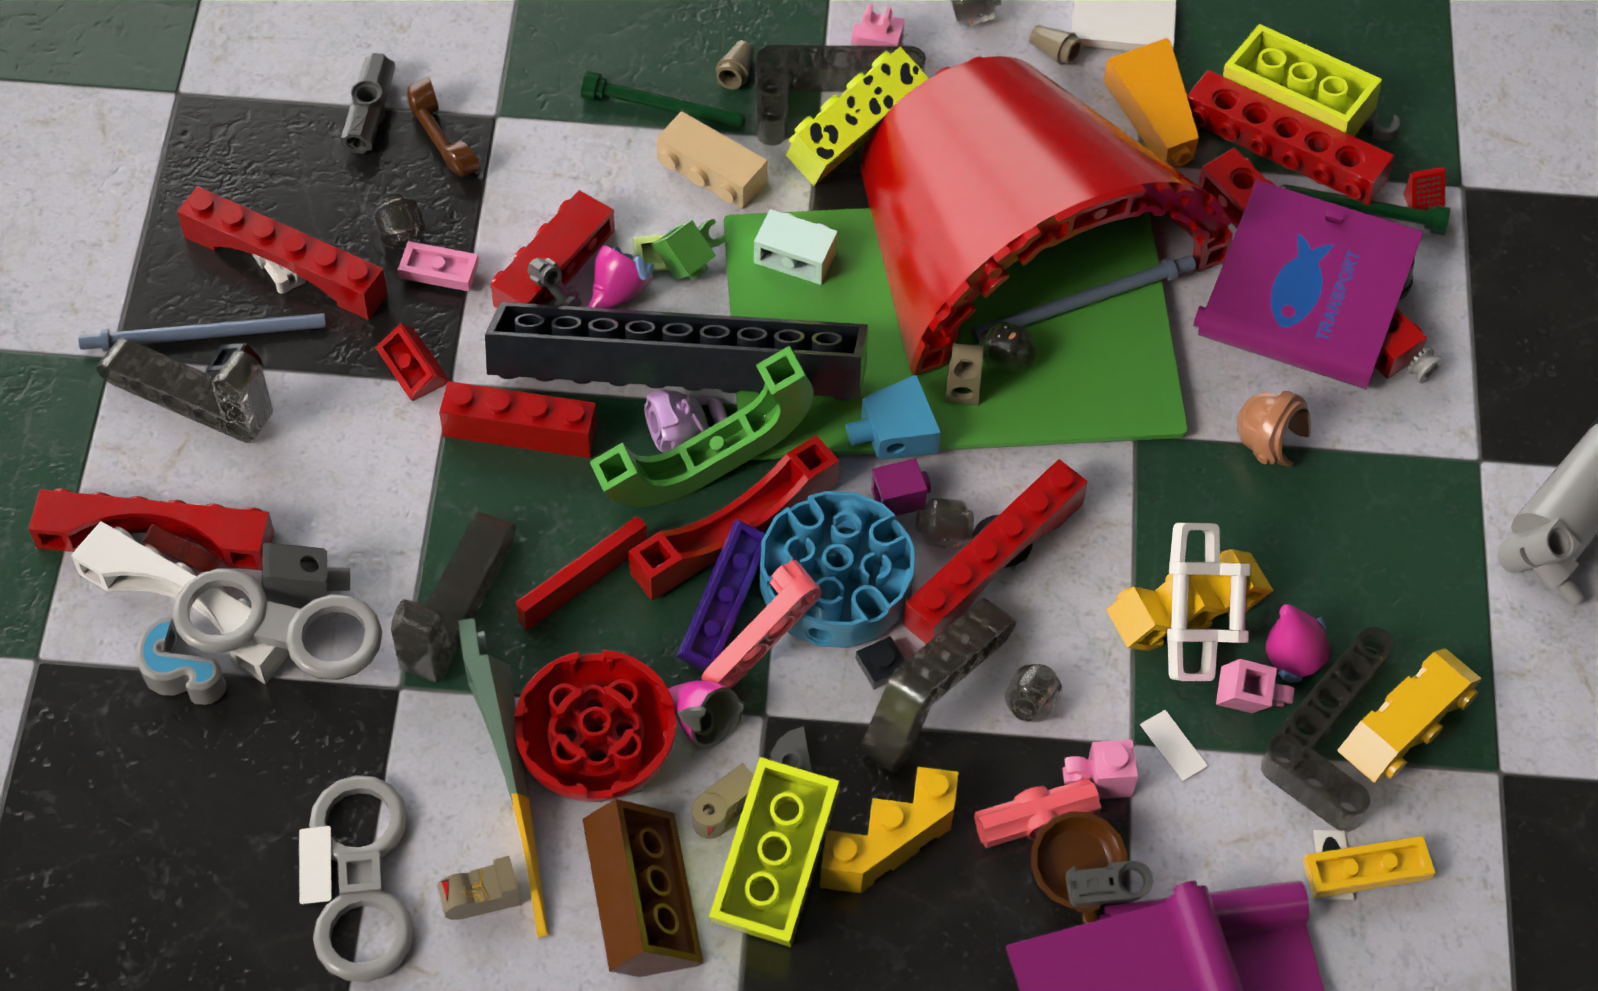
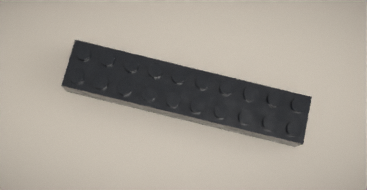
[485,302,868,400]

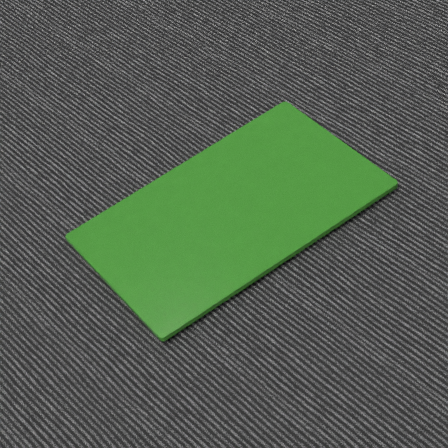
[723,208,1188,460]

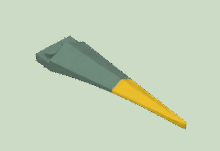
[458,618,549,938]

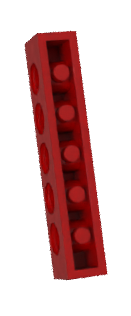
[1187,70,1394,206]

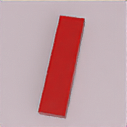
[516,516,648,631]

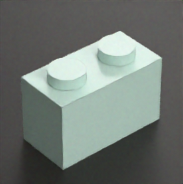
[754,209,838,285]

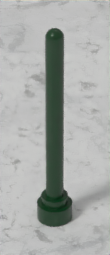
[581,71,746,128]
[1280,184,1450,235]

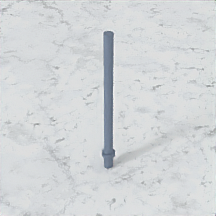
[972,255,1195,342]
[78,313,326,352]

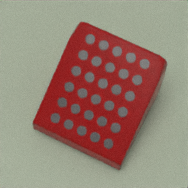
[1403,167,1446,210]

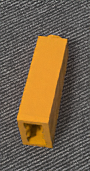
[1103,37,1199,167]

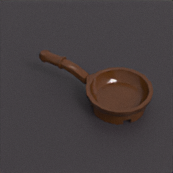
[1031,811,1127,924]

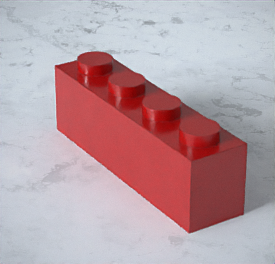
[491,190,615,308]
[439,381,597,458]

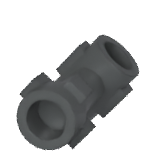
[527,258,582,307]

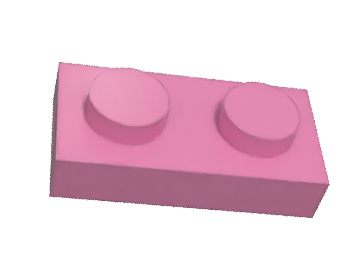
[398,241,479,291]

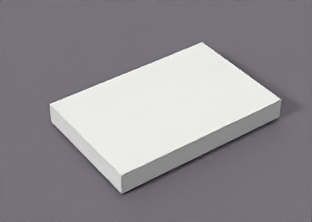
[1071,0,1176,51]

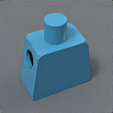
[845,375,941,460]

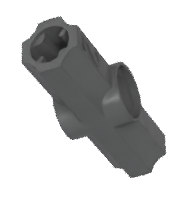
[341,53,395,154]

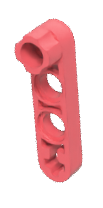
[702,560,822,689]

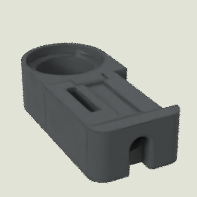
[1066,861,1153,907]

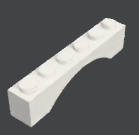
[71,521,290,684]

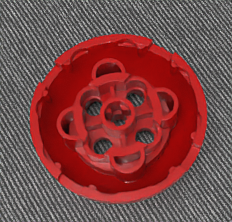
[514,650,676,803]

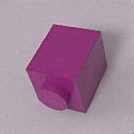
[871,458,931,516]

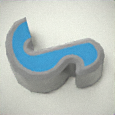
[136,617,226,705]

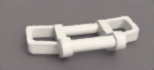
[1167,522,1251,681]

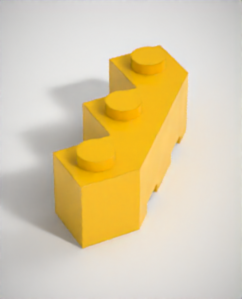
[1106,549,1273,651]
[1337,648,1482,783]
[820,767,958,893]

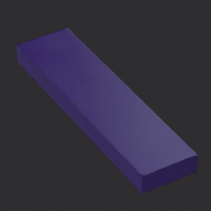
[676,519,765,671]

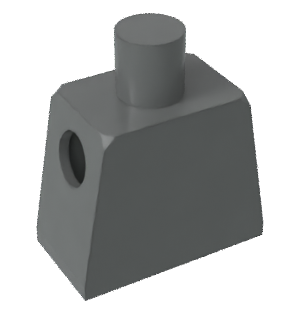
[261,543,350,609]

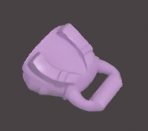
[644,389,728,453]

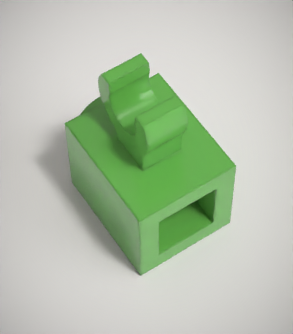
[652,219,727,280]

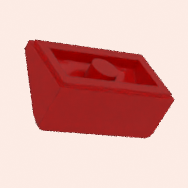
[375,323,450,401]

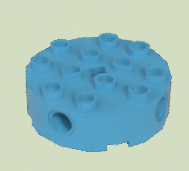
[760,491,915,648]

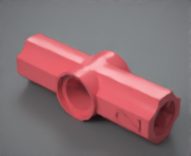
[974,778,1101,848]

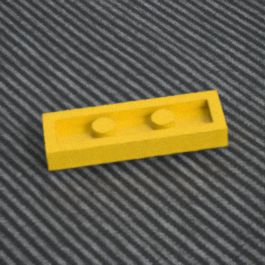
[1303,836,1435,899]

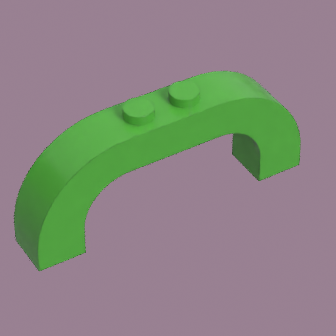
[590,346,813,507]

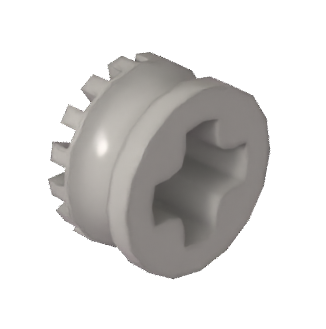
[1407,347,1444,383]

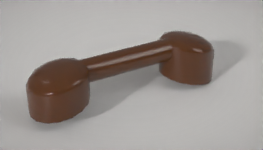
[407,76,481,177]

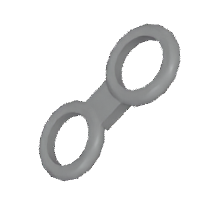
[172,568,382,680]
[309,775,414,982]

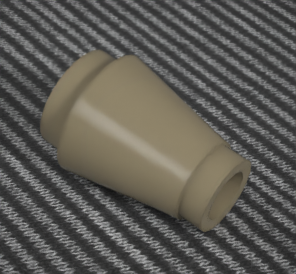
[1029,25,1082,65]
[716,41,754,89]

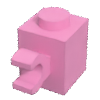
[851,4,905,62]
[1216,659,1295,713]
[1062,740,1138,799]

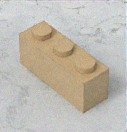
[656,111,768,209]

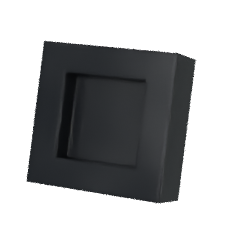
[855,636,909,690]

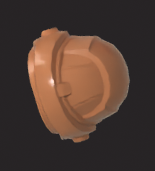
[1237,390,1311,467]

